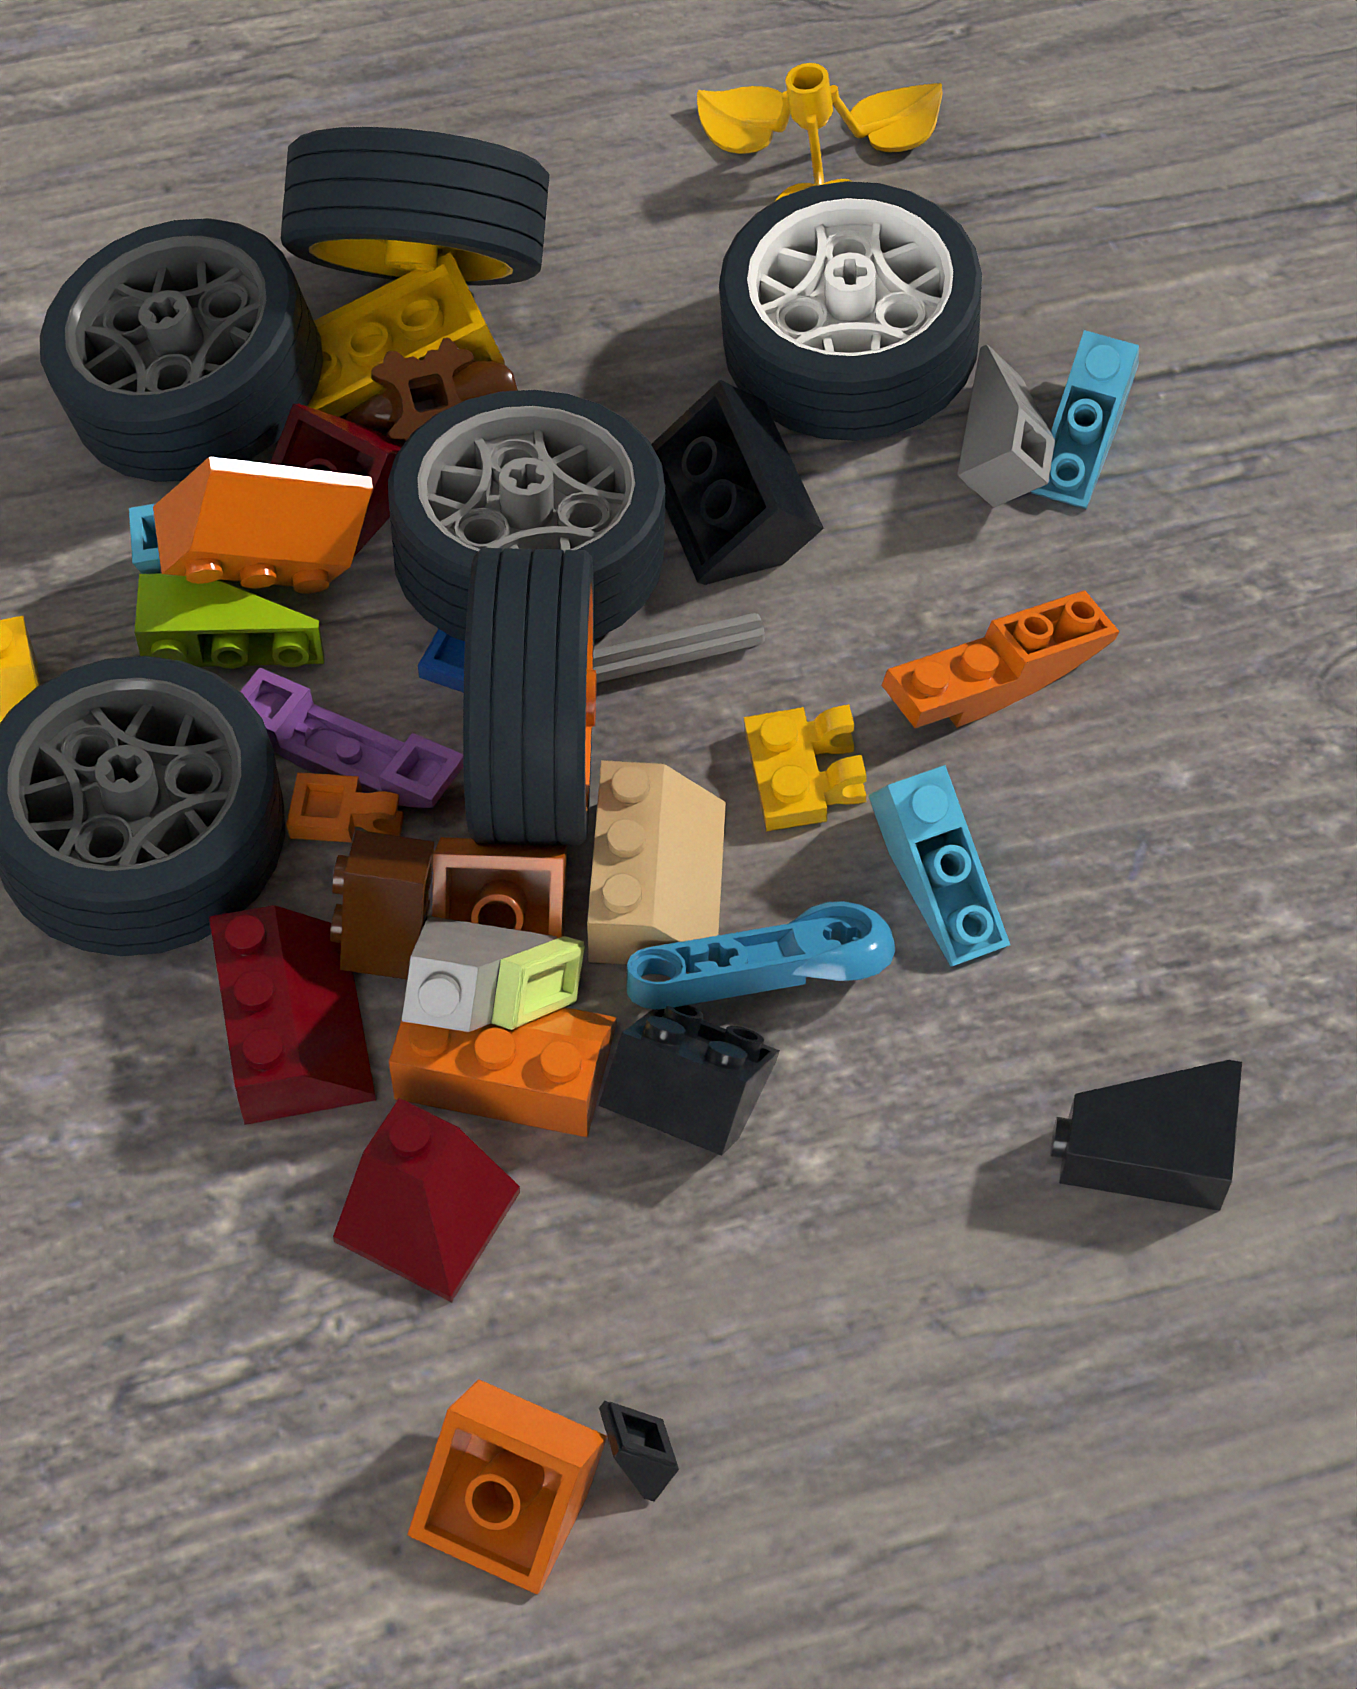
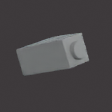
[402,916,557,1032]

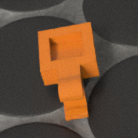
[286,772,404,843]

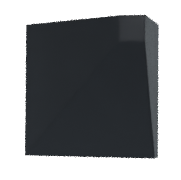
[599,1401,679,1502]

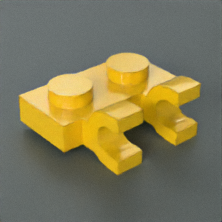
[744,704,867,832]

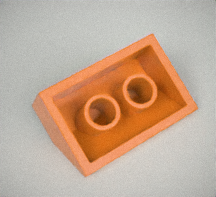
[153,457,373,593]
[389,1007,617,1138]

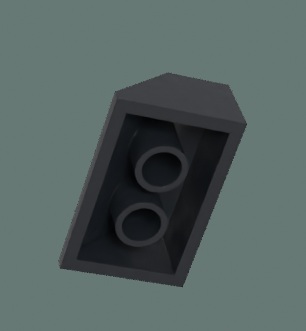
[651,380,824,585]

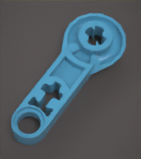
[626,901,895,1009]

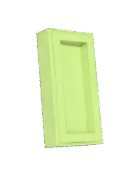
[491,936,585,1030]

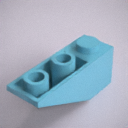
[1031,330,1139,509]
[868,765,1010,967]

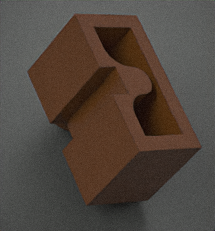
[330,830,434,980]

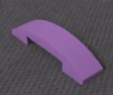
[240,667,464,808]

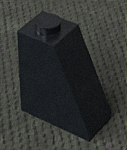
[1050,1060,1242,1211]

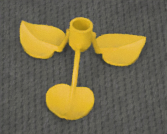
[697,63,943,201]

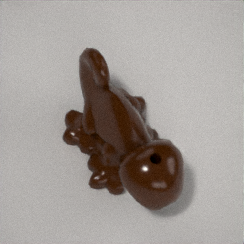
[344,337,518,442]

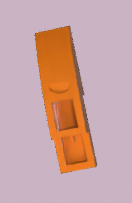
[881,590,1119,728]

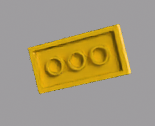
[307,252,505,417]

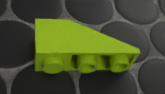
[134,573,324,669]

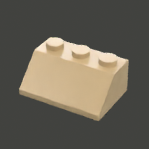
[587,760,726,965]

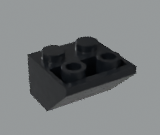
[598,1005,780,1156]

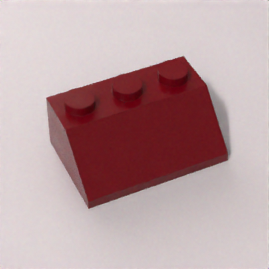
[209,905,376,1125]

